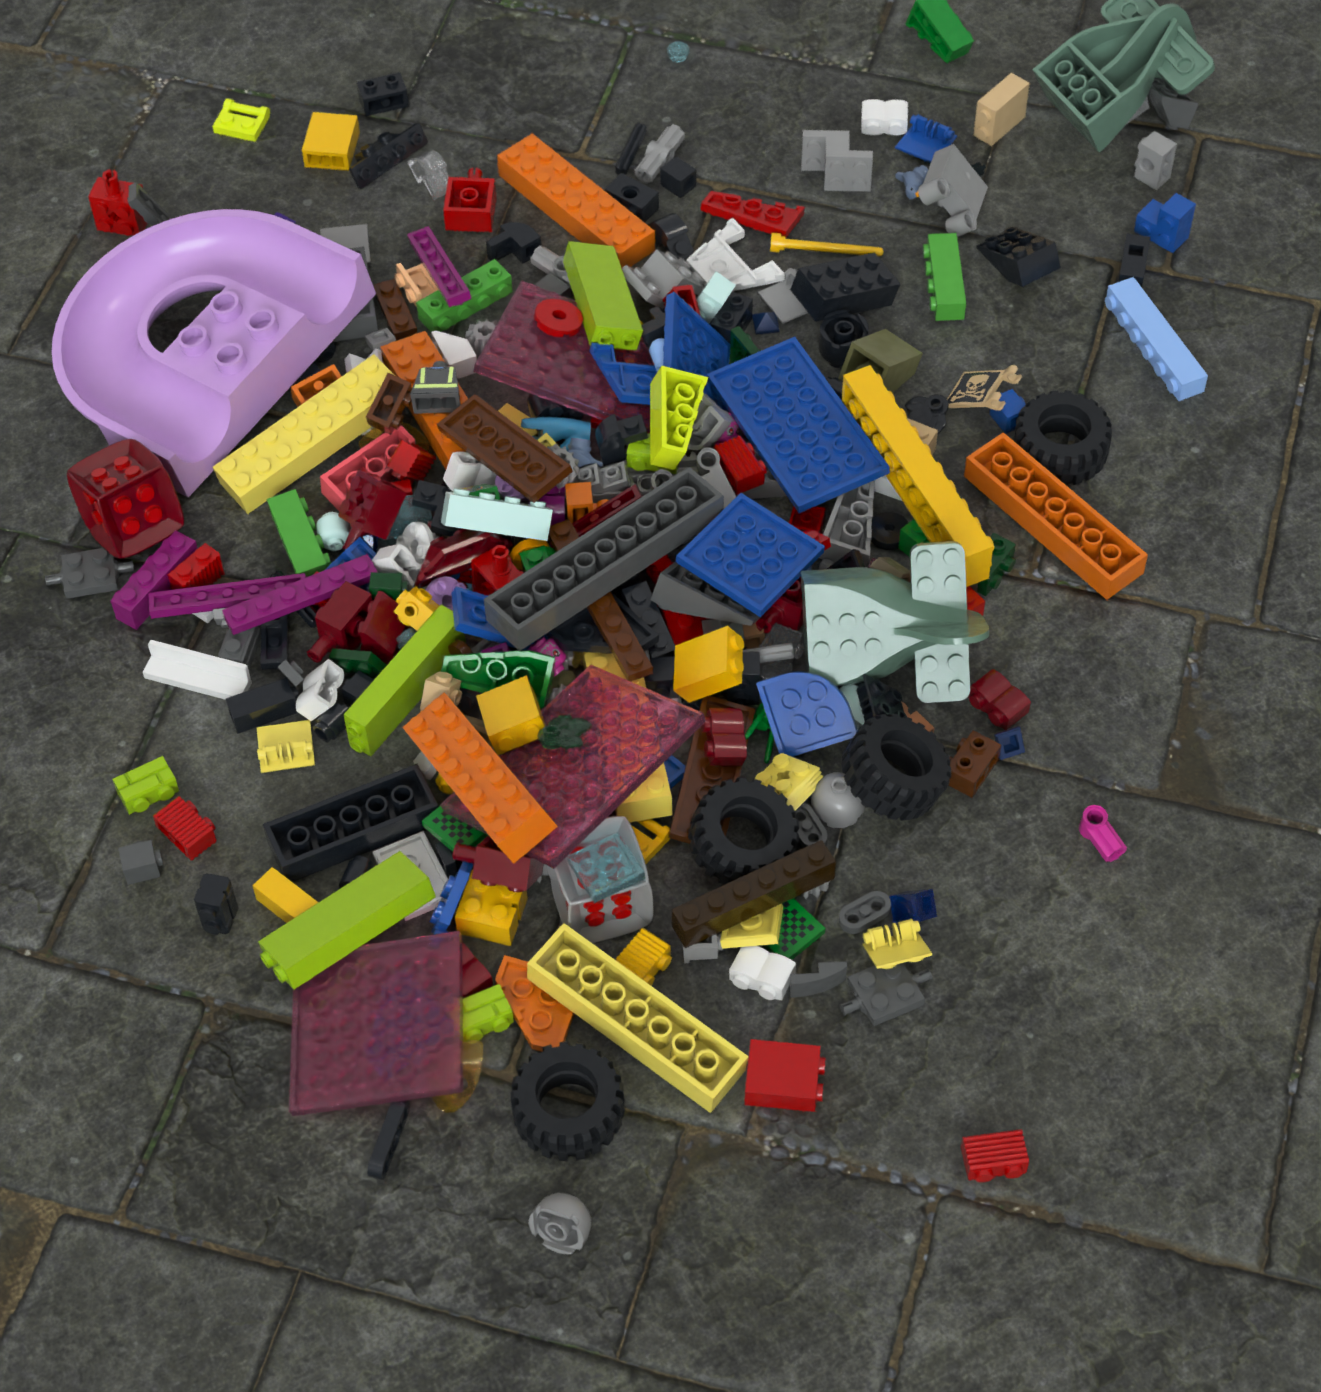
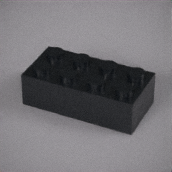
[790,253,901,322]

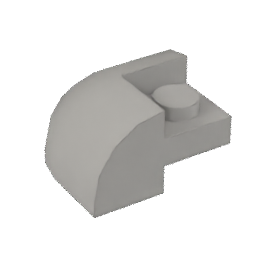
[687,394,733,450]

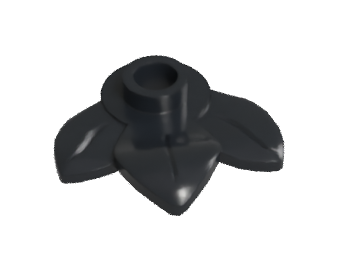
[905,394,949,435]

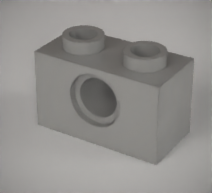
[1134,131,1177,190]

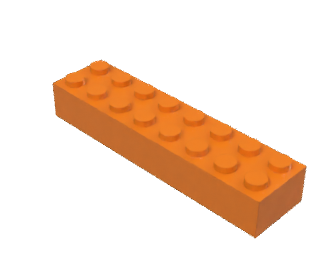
[497,133,655,268]
[380,331,468,470]
[964,432,1148,600]
[402,692,558,864]

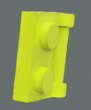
[212,98,270,142]

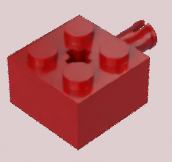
[443,168,497,232]
[88,170,148,236]
[471,545,524,596]

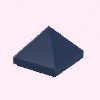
[752,312,779,335]
[994,726,1025,760]

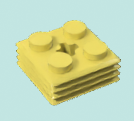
[755,753,823,811]

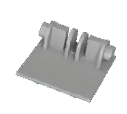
[758,268,808,324]

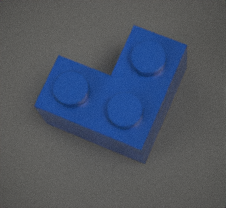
[1134,193,1196,253]

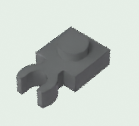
[278,660,304,687]

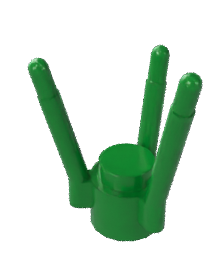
[744,703,774,764]

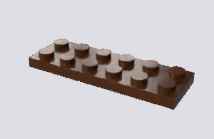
[437,394,573,503]
[668,696,755,844]

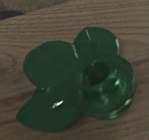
[538,715,592,749]

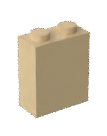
[974,73,1030,146]

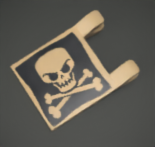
[947,365,1022,411]

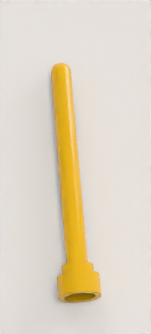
[770,233,884,257]

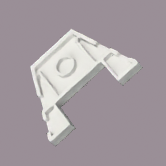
[686,218,785,291]

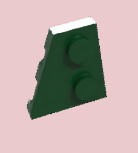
[329,648,387,679]

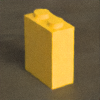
[302,112,360,171]
[673,626,744,703]
[476,675,548,755]

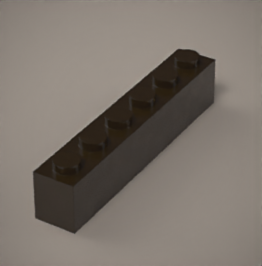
[671,840,836,948]

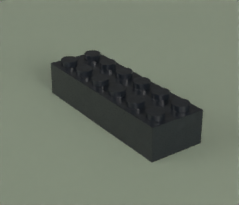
[263,764,438,882]

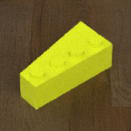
[650,366,708,470]

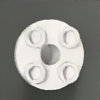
[396,522,439,564]

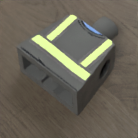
[410,361,461,414]

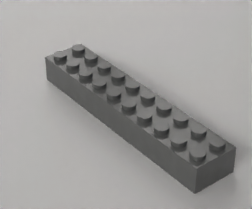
[484,467,724,651]

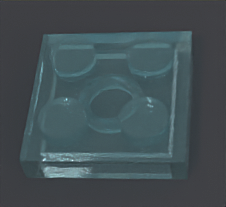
[567,832,645,903]

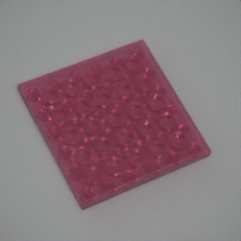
[289,931,463,1116]

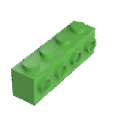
[923,233,966,321]
[416,259,513,332]
[267,489,331,577]

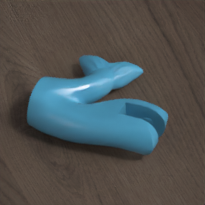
[521,417,591,450]

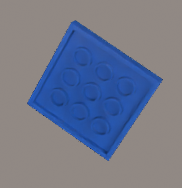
[663,292,730,412]
[676,493,825,617]

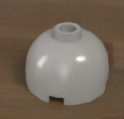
[811,772,865,828]
[529,1193,591,1255]

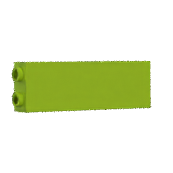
[563,241,643,351]
[344,605,466,757]
[258,851,436,989]

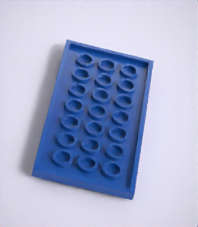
[707,337,890,513]

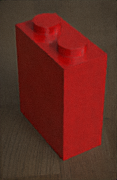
[745,1039,826,1112]

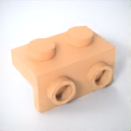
[395,263,438,307]

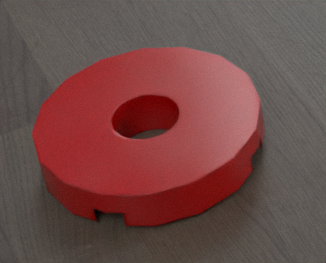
[533,299,583,337]

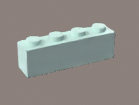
[441,488,553,541]

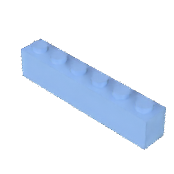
[1105,277,1208,401]

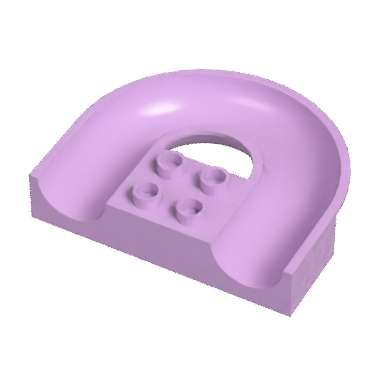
[52,209,376,498]

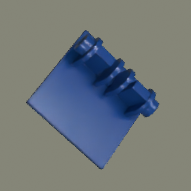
[895,114,957,163]

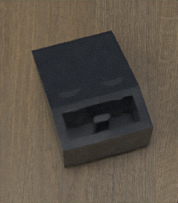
[977,227,1061,287]

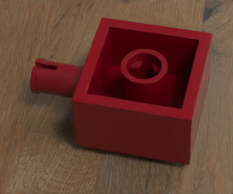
[338,469,407,550]
[756,576,803,633]
[307,581,372,663]
[453,835,545,892]

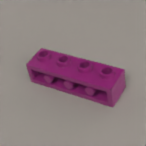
[110,530,198,630]

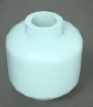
[316,512,350,551]

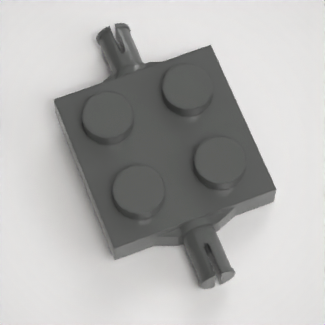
[45,548,135,599]
[840,963,932,1027]

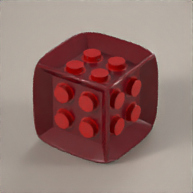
[67,439,184,559]

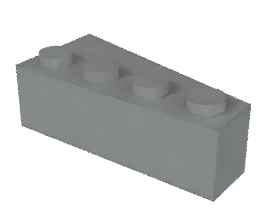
[819,480,875,568]

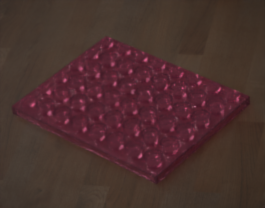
[473,281,655,433]
[440,665,706,869]

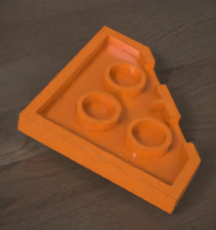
[495,955,575,1052]

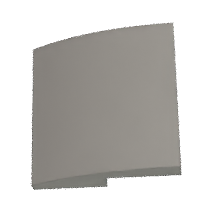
[320,224,371,266]

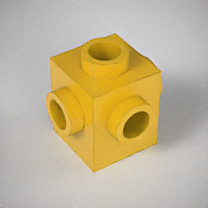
[393,586,440,631]

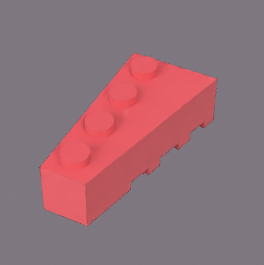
[320,425,415,512]

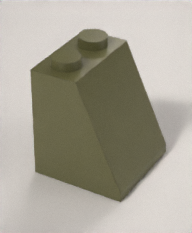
[838,329,923,393]

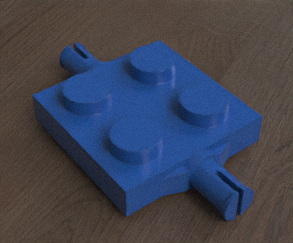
[428,862,473,950]

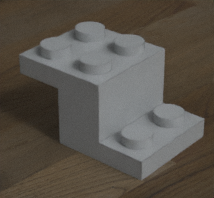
[801,130,873,191]
[622,249,705,309]

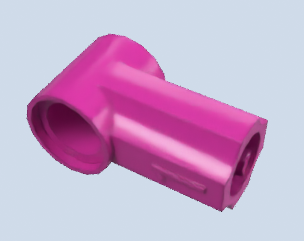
[1079,805,1127,862]

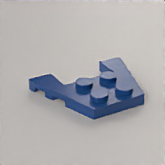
[589,342,657,405]

